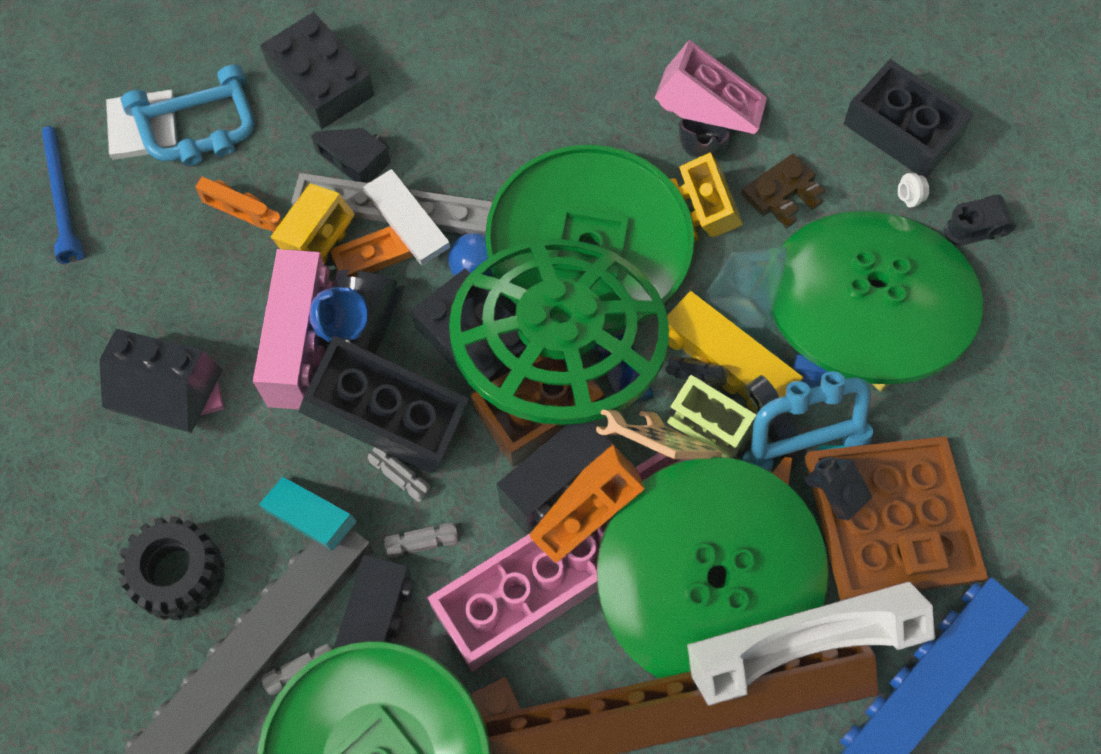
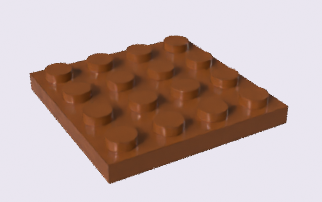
[804,436,988,601]

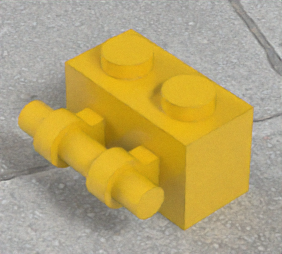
[670,152,743,242]
[271,184,355,265]

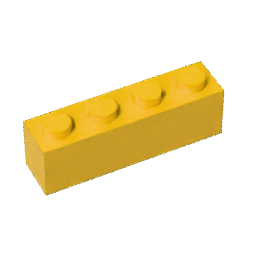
[667,291,803,414]

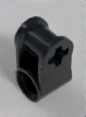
[944,194,1017,246]

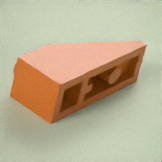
[529,445,644,563]

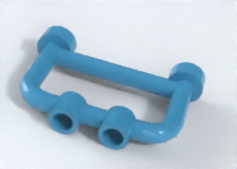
[120,64,255,166]
[743,371,873,473]

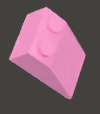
[655,40,767,134]

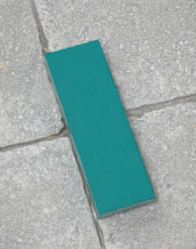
[259,476,357,551]

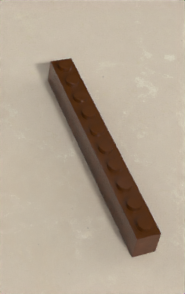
[483,645,878,754]

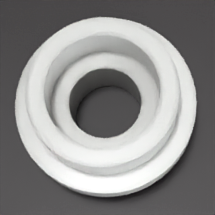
[898,173,929,207]

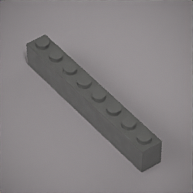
[124,528,374,754]

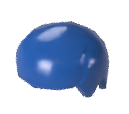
[447,233,494,277]
[309,287,369,341]

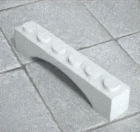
[688,582,934,705]

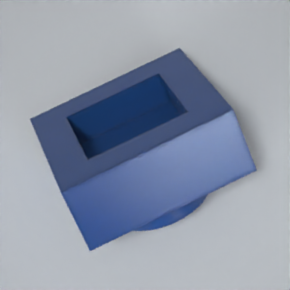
[792,354,828,389]

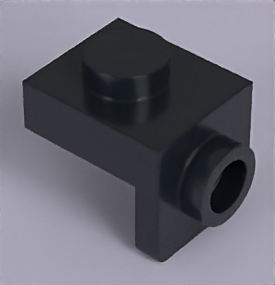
[805,457,873,521]

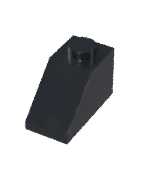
[311,128,391,183]

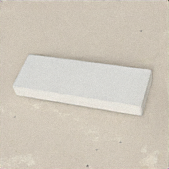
[363,169,450,266]

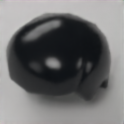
[679,118,731,158]

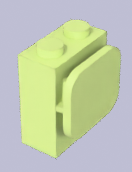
[667,375,756,459]

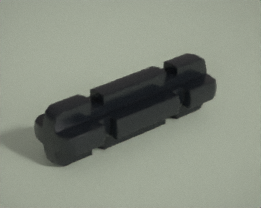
[666,357,730,387]

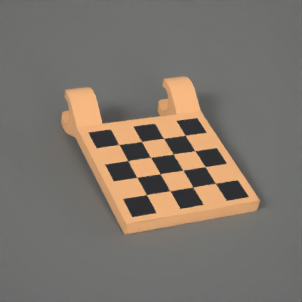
[596,410,723,459]

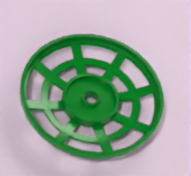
[449,239,669,425]

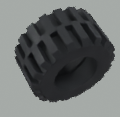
[117,517,225,621]

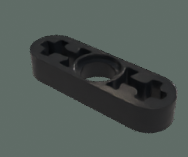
[744,375,807,468]

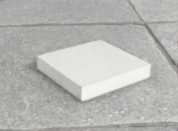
[106,90,178,160]

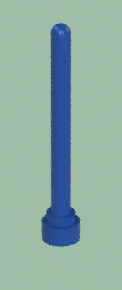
[42,126,84,264]

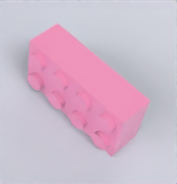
[253,249,334,410]

